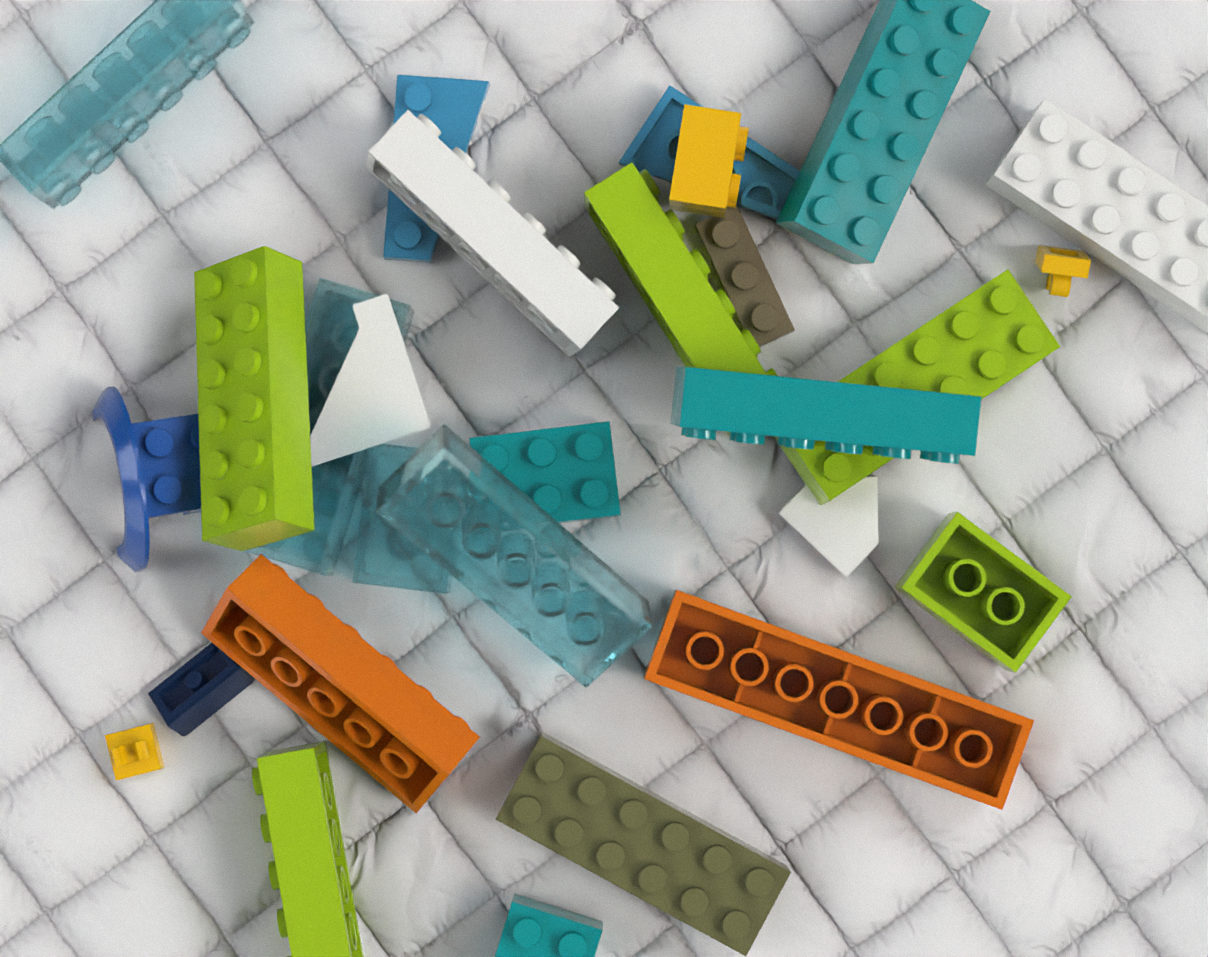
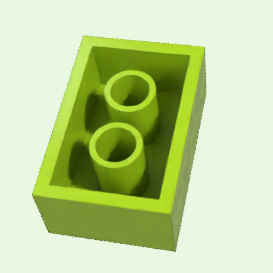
[894,512,1072,673]

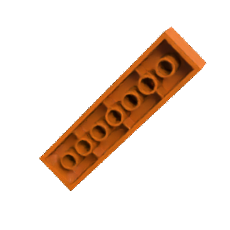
[643,590,1034,810]

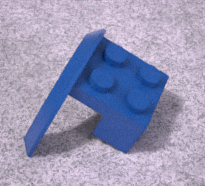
[92,386,201,572]

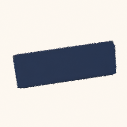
[148,643,255,736]

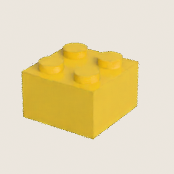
[669,104,749,218]

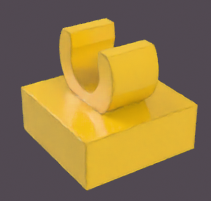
[1035,245,1091,297]
[105,723,165,781]

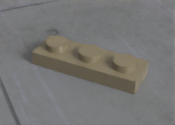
[694,205,795,347]

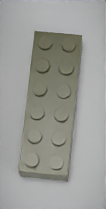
[496,732,791,956]

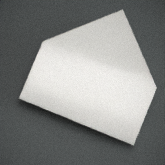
[779,476,879,577]

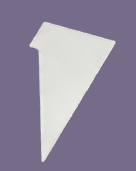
[310,294,431,466]

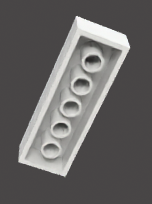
[984,98,1208,333]
[365,110,619,357]

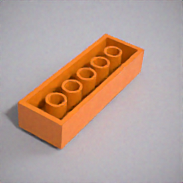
[201,554,480,814]

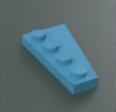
[383,75,490,263]
[619,85,800,220]

